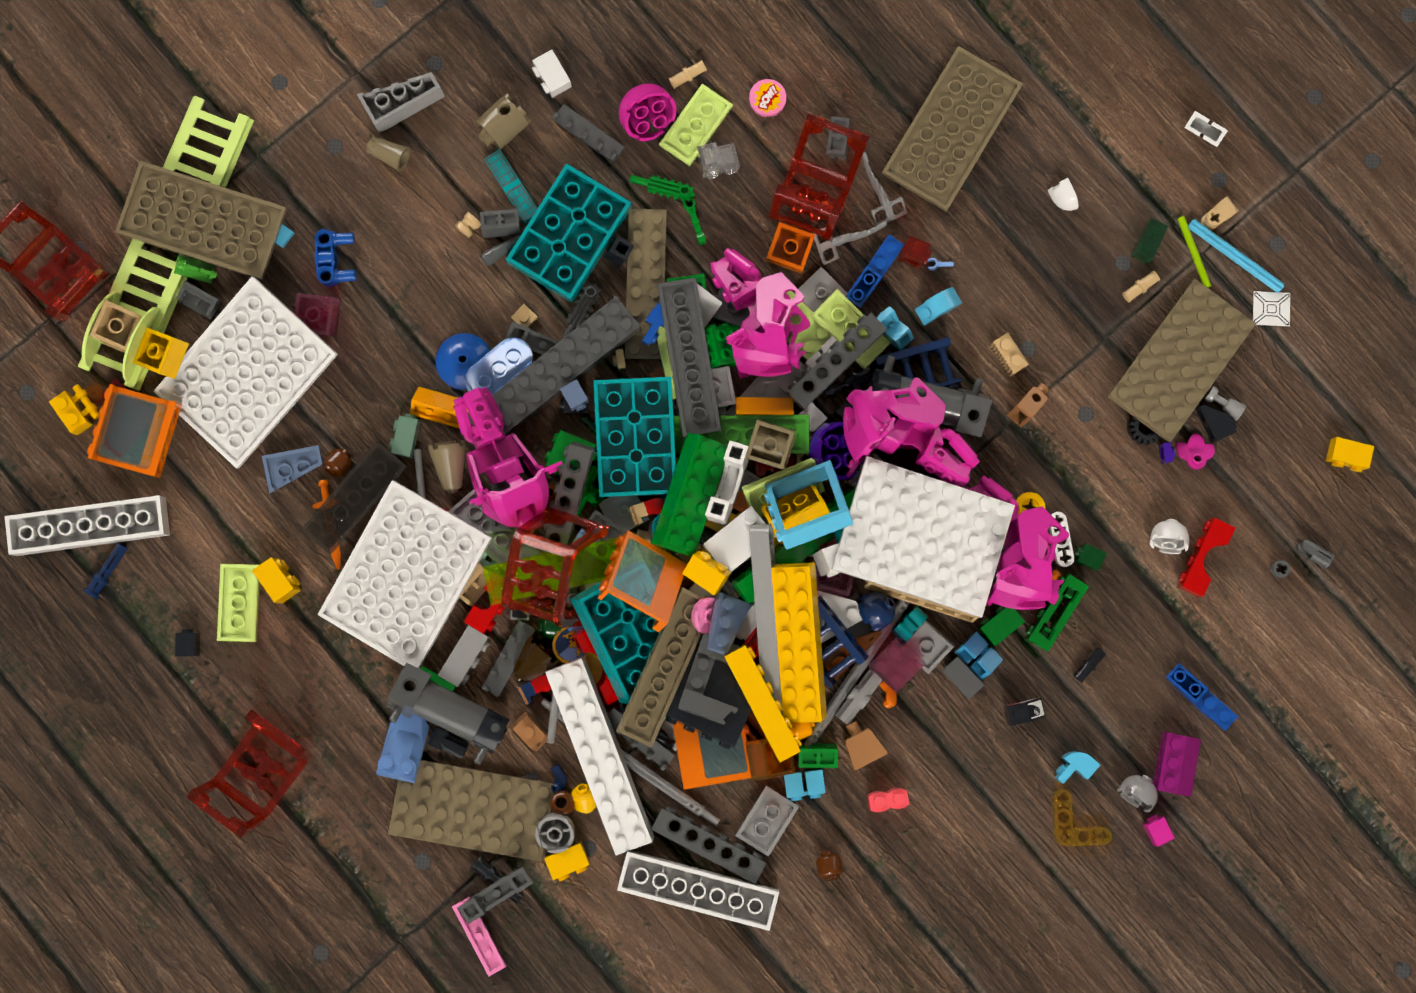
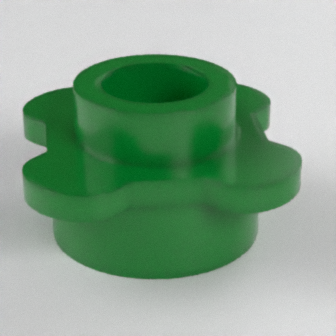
[586,484,604,507]

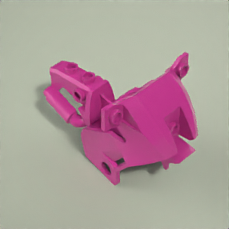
[710,248,810,379]
[843,377,980,488]
[453,387,563,529]
[965,476,1069,610]

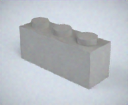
[438,625,491,687]

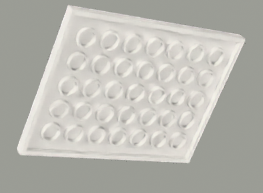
[154,277,338,468]
[832,456,1015,618]
[318,480,492,669]

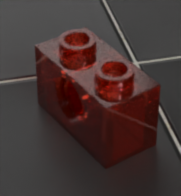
[898,236,932,270]

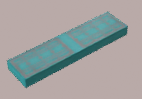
[484,150,538,223]

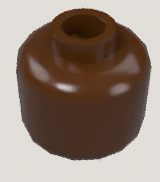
[323,448,352,477]
[550,791,575,817]
[816,851,843,881]

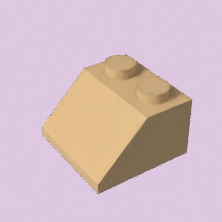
[90,300,142,352]

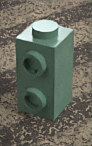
[389,414,420,459]

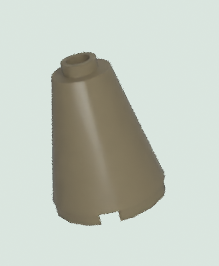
[428,440,466,493]

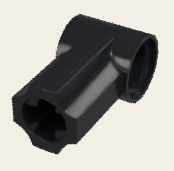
[427,726,469,759]

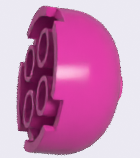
[619,83,677,141]

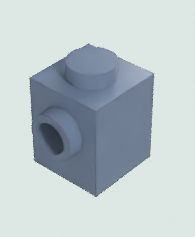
[560,379,589,412]

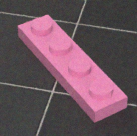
[452,896,507,976]

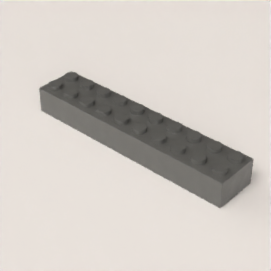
[468,297,642,436]

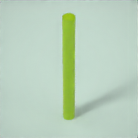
[1177,216,1211,288]

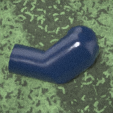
[551,764,567,793]

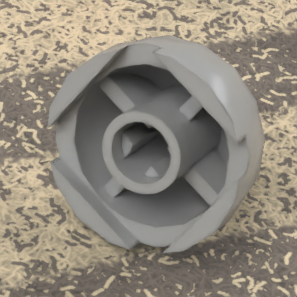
[1117,775,1158,812]
[535,812,575,853]

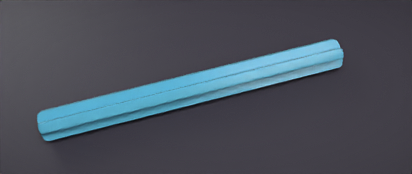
[1188,219,1284,292]

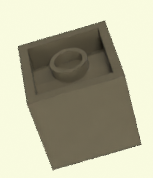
[745,420,797,469]

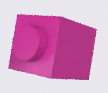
[1143,814,1175,847]

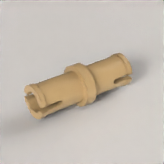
[668,60,707,89]
[1122,271,1160,303]

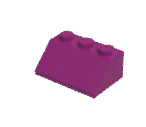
[1153,732,1201,797]

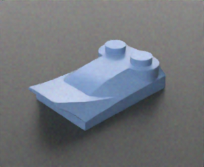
[376,714,430,783]

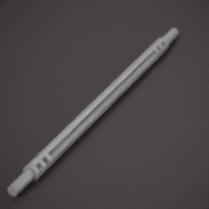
[796,599,910,756]
[541,698,720,826]

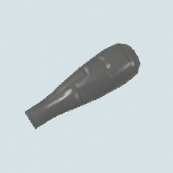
[481,234,521,266]

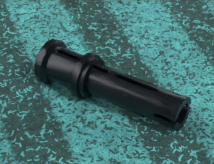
[470,855,524,904]

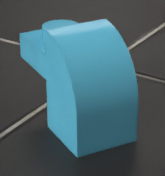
[914,287,962,326]
[877,306,914,351]
[1054,751,1100,784]

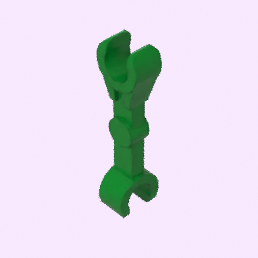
[683,198,706,245]

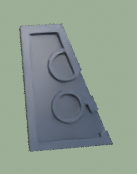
[262,445,324,494]
[707,592,752,655]

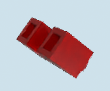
[464,572,516,634]

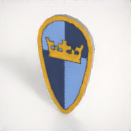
[552,619,591,663]

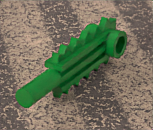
[630,175,695,202]

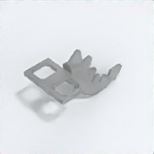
[862,152,907,226]
[812,221,887,265]

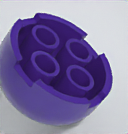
[808,422,864,480]

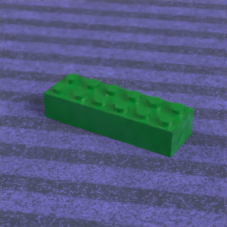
[651,433,728,557]

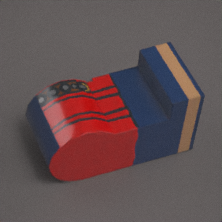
[517,675,552,706]

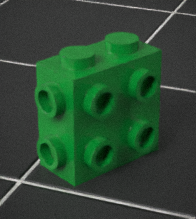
[705,323,739,369]
[544,430,597,482]

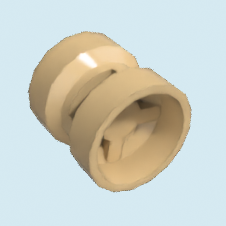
[455,212,481,238]

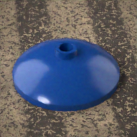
[436,333,491,390]

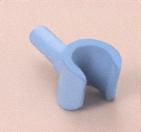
[927,258,954,271]

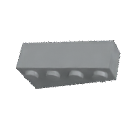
[357,72,445,134]

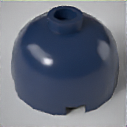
[858,591,895,631]

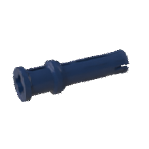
[83,543,128,599]

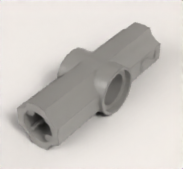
[835,669,883,725]

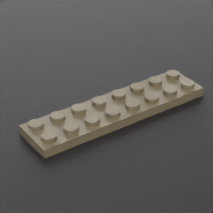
[625,209,667,361]
[616,587,703,747]

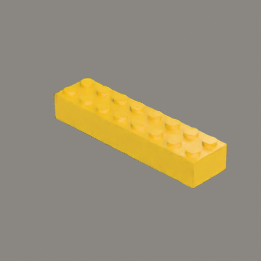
[771,562,827,723]

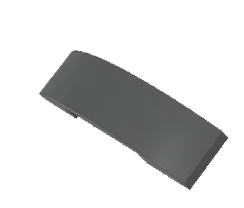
[505,322,559,355]
[458,866,534,924]

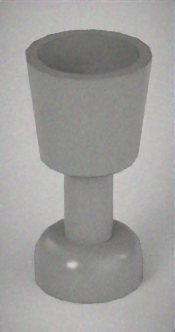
[1204,386,1246,421]

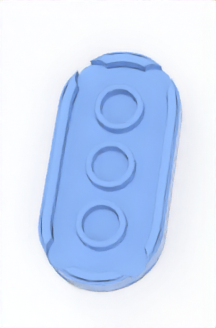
[465,338,533,395]

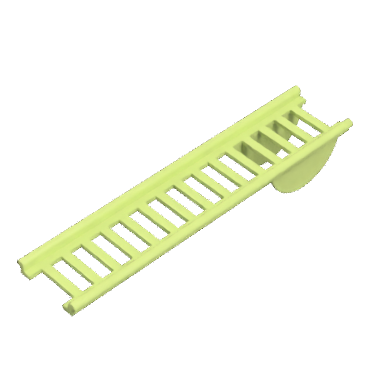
[78,96,254,391]

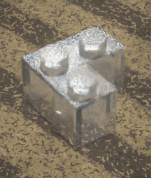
[697,142,740,179]

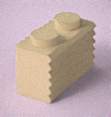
[990,333,1029,376]

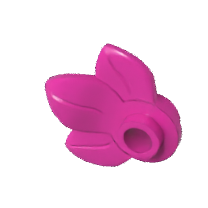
[1176,433,1215,470]

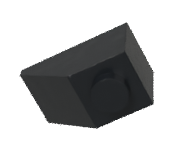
[1195,405,1237,443]

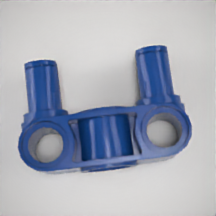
[315,229,357,287]

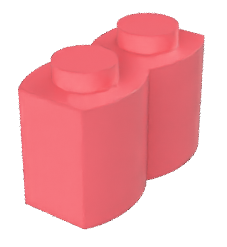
[866,788,909,812]

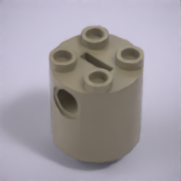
[475,93,530,150]

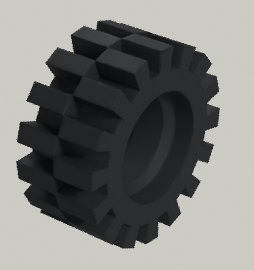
[1127,416,1161,445]

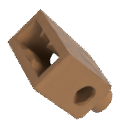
[1007,383,1049,428]
[512,712,547,751]
[844,721,888,771]

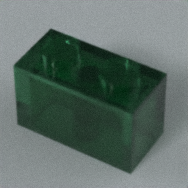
[1131,218,1168,264]

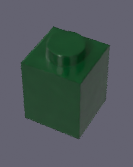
[1074,543,1107,571]

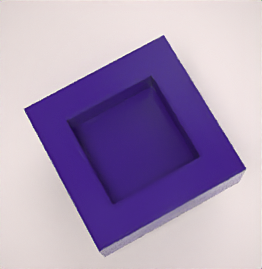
[1158,442,1175,464]

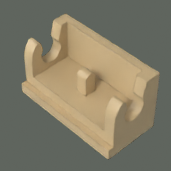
[459,563,492,607]

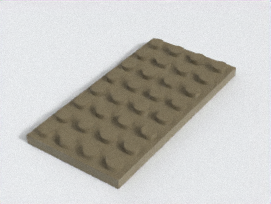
[882,46,1023,212]
[115,161,287,280]
[1107,279,1256,442]
[388,760,554,862]

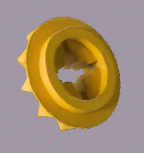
[1016,492,1045,514]

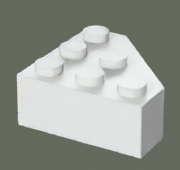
[817,591,862,643]

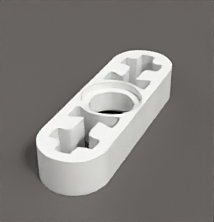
[1049,512,1074,567]

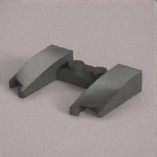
[677,633,740,725]

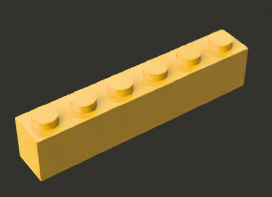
[724,645,802,762]

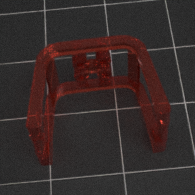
[768,113,870,241]
[0,200,109,322]
[501,507,609,628]
[186,709,312,838]

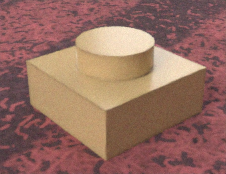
[511,304,538,328]
[613,349,626,372]

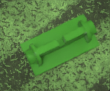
[174,255,217,284]

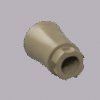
[366,136,411,172]

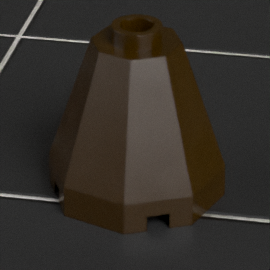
[513,634,561,683]

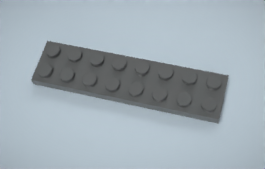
[657,278,721,437]

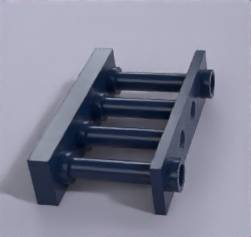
[874,337,962,389]
[818,595,869,688]

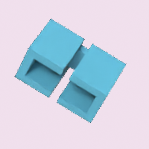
[783,769,826,801]

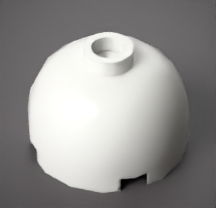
[1149,519,1189,554]

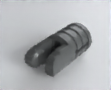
[1296,539,1335,569]

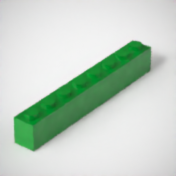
[730,489,855,603]

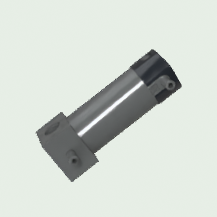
[869,355,992,437]
[386,662,510,764]

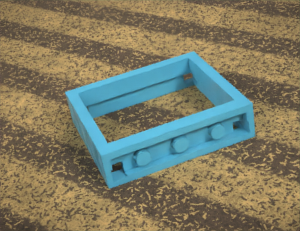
[764,460,854,550]

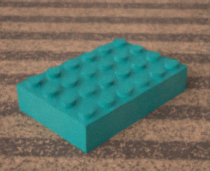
[506,163,632,303]
[593,377,676,497]
[570,562,659,704]

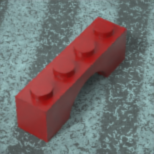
[1178,518,1235,597]
[571,628,618,705]

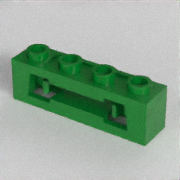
[1026,574,1089,652]

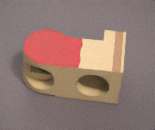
[628,498,664,527]

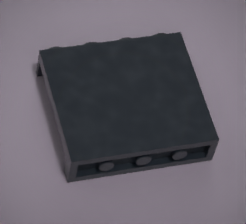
[665,651,751,749]

